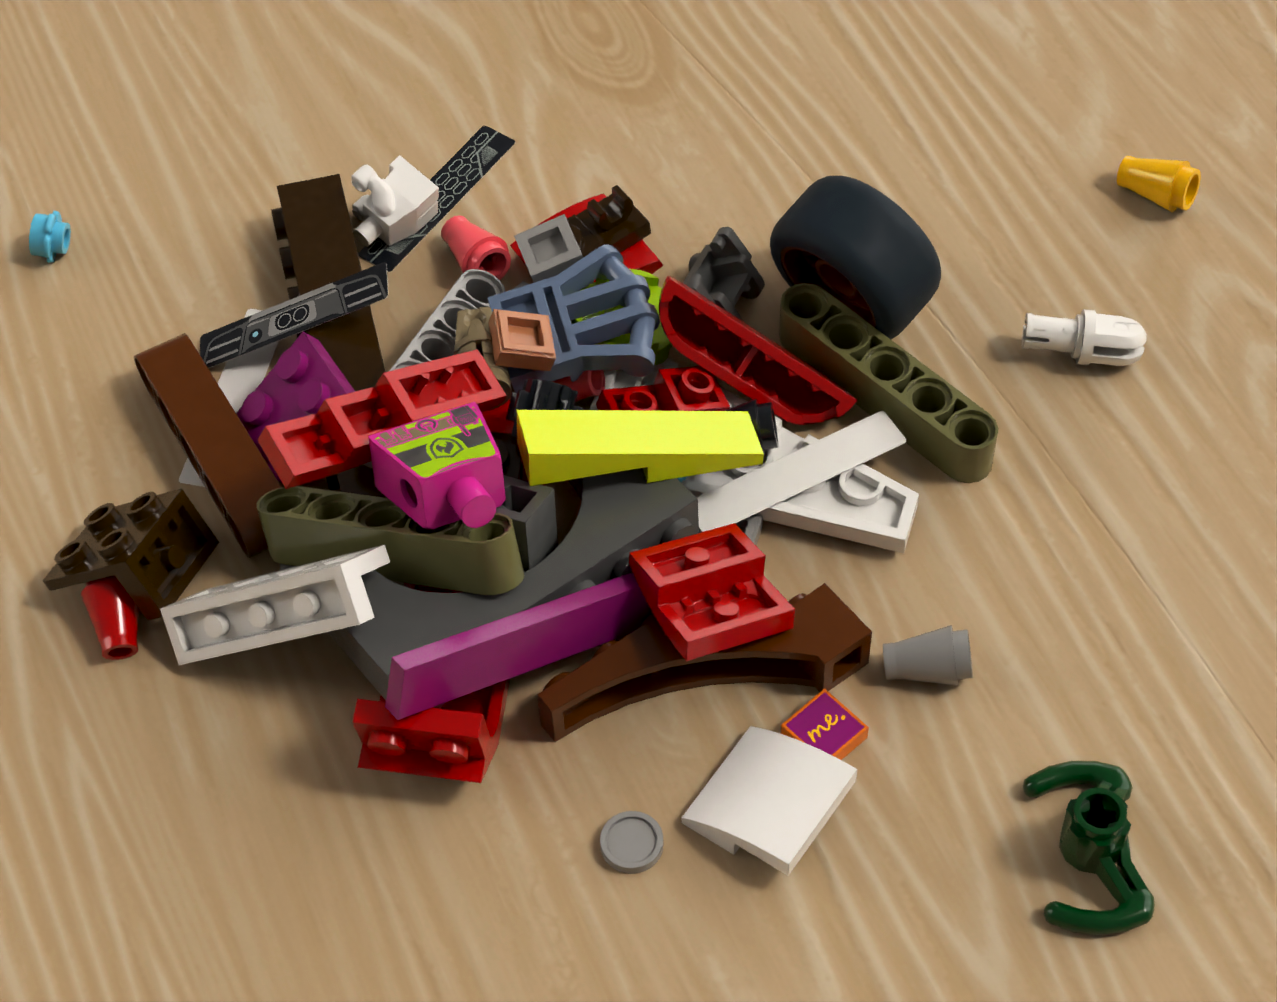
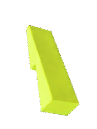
[516,410,764,486]

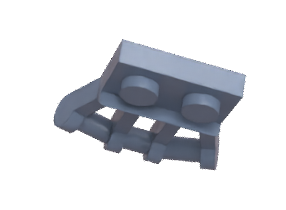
[487,244,660,393]

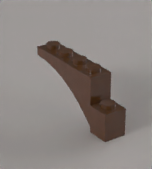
[537,583,872,742]

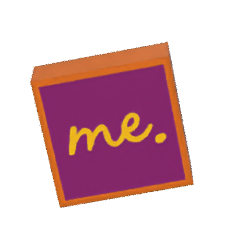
[781,688,869,760]

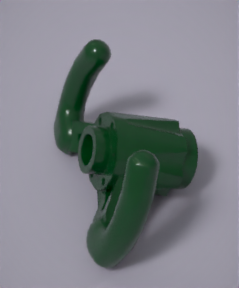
[1023,761,1155,936]

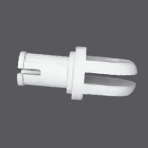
[1022,309,1147,366]

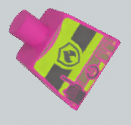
[368,402,506,529]

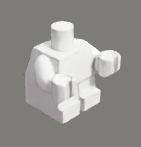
[351,155,439,247]

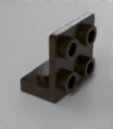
[43,489,220,620]

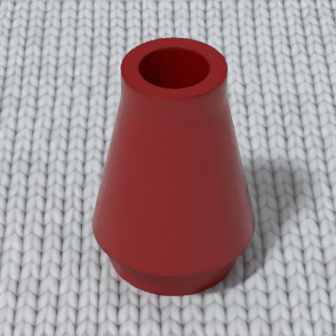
[81,575,139,660]

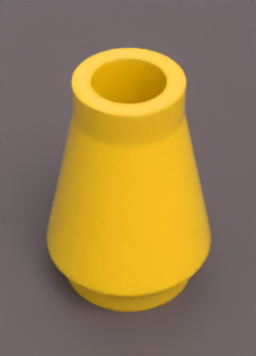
[1117,155,1201,212]

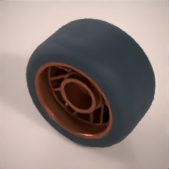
[770,176,941,339]

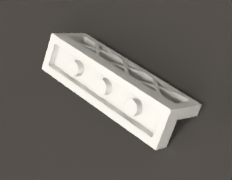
[160,545,390,665]

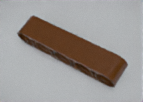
[134,333,281,558]

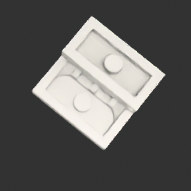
[681,726,857,876]

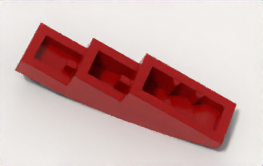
[258,349,507,489]

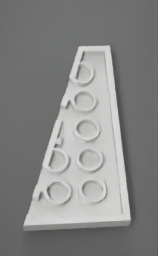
[589,358,919,553]

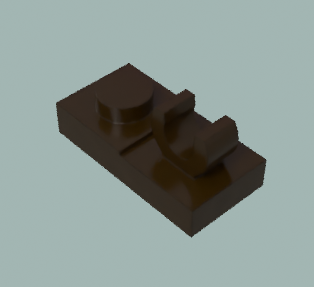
[567,185,651,257]

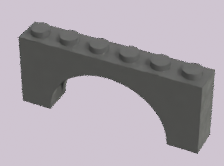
[327,468,699,709]

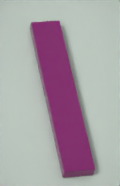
[385,572,652,720]

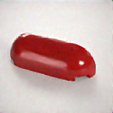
[659,276,857,425]

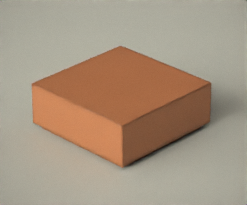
[488,309,556,371]

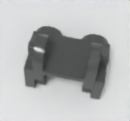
[683,227,765,321]

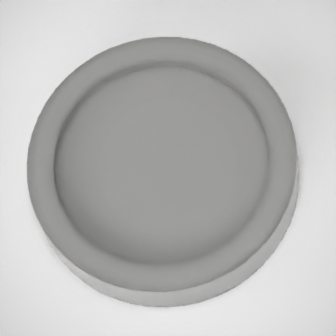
[600,811,664,874]

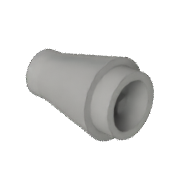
[883,625,973,686]

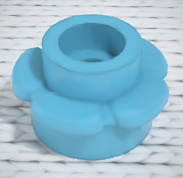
[29,211,71,263]

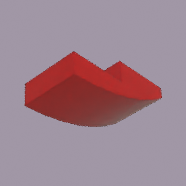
[596,366,730,411]

